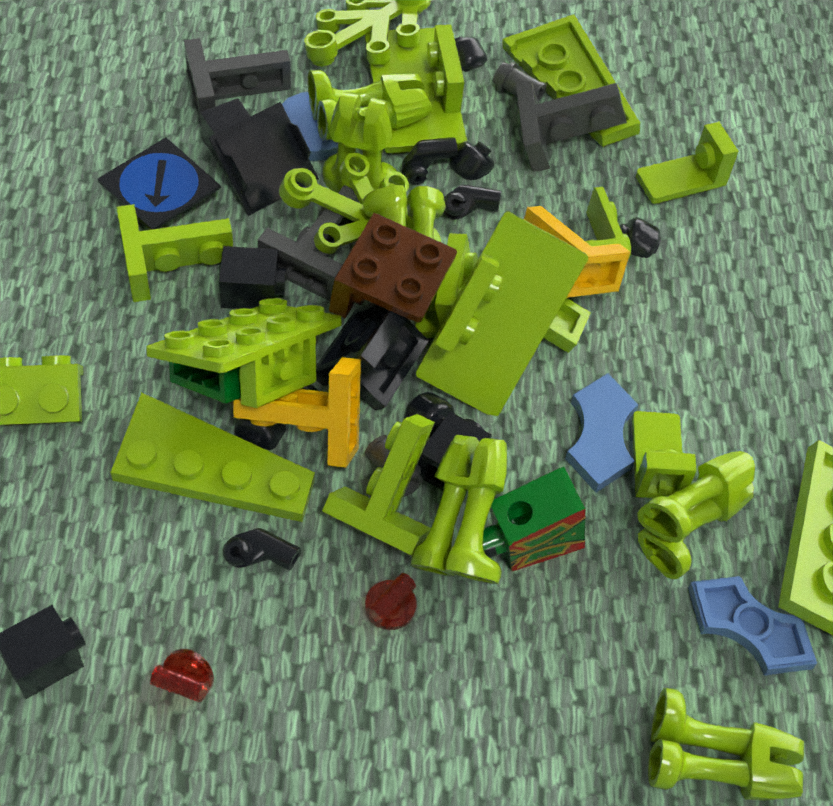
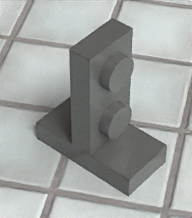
[184,38,291,126]
[516,81,627,171]
[257,185,359,301]

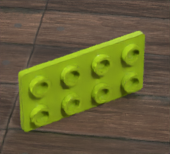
[365,24,467,153]
[416,211,588,416]
[146,298,342,408]

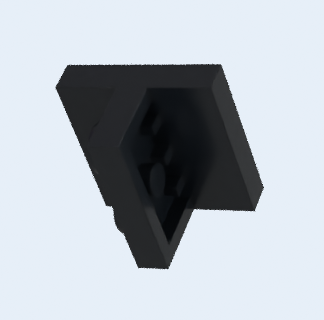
[316,303,429,410]

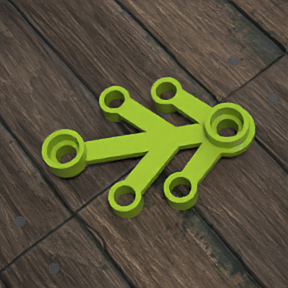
[304,0,431,66]
[279,153,442,254]

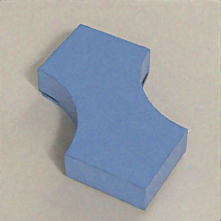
[565,373,638,492]
[688,576,817,675]

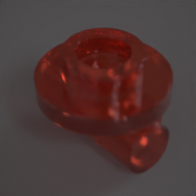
[365,572,417,630]
[150,649,214,703]

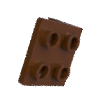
[329,213,457,323]

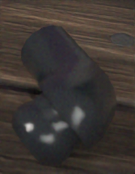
[401,137,458,185]
[444,184,502,219]
[223,528,301,571]

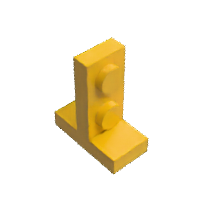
[524,206,630,298]
[233,357,361,468]

